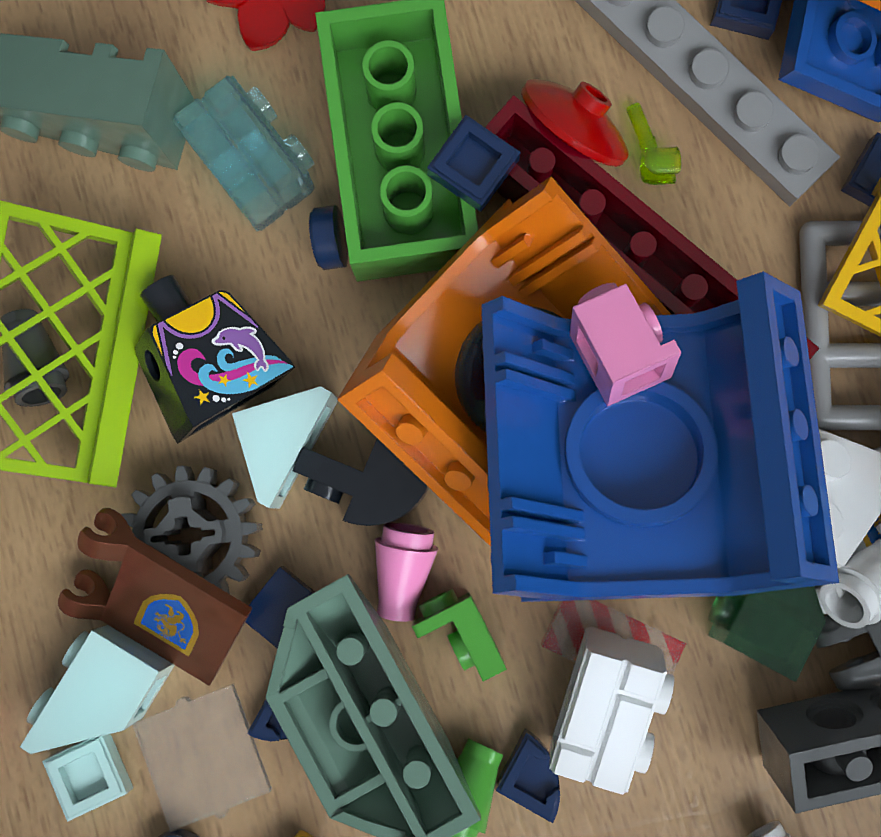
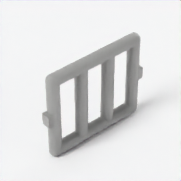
[799,221,881,430]

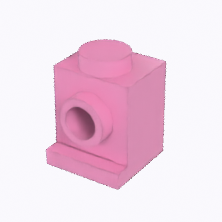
[570,283,681,407]

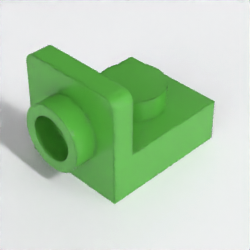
[412,588,507,682]

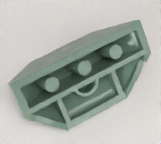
[265,574,481,837]

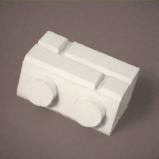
[549,627,674,795]

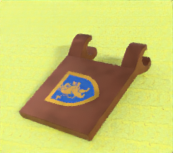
[58,508,252,686]

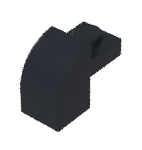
[292,438,429,526]

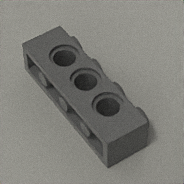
[757,684,881,814]

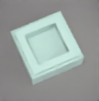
[42,734,133,822]

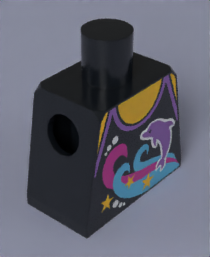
[135,275,295,444]

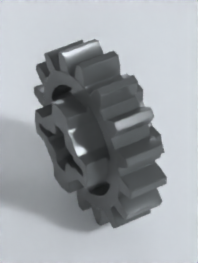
[121,466,263,594]

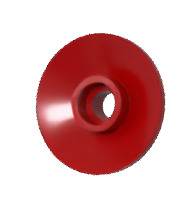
[521,79,629,167]

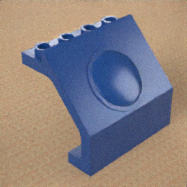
[481,271,839,602]

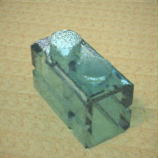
[172,76,315,231]

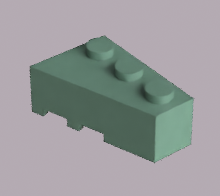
[0,33,197,172]

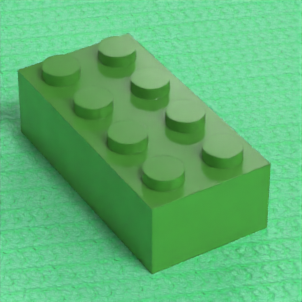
[315,0,478,282]

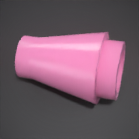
[375,522,438,622]

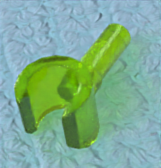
[626,103,681,185]

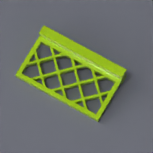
[0,200,162,488]

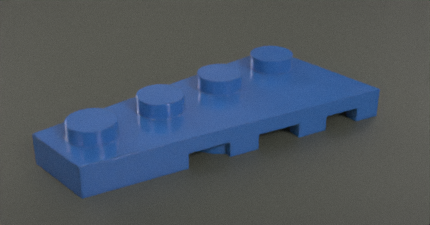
[778,0,881,123]

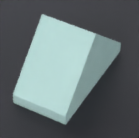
[232,386,338,509]

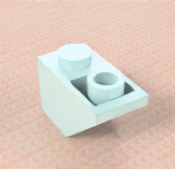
[20,625,175,754]

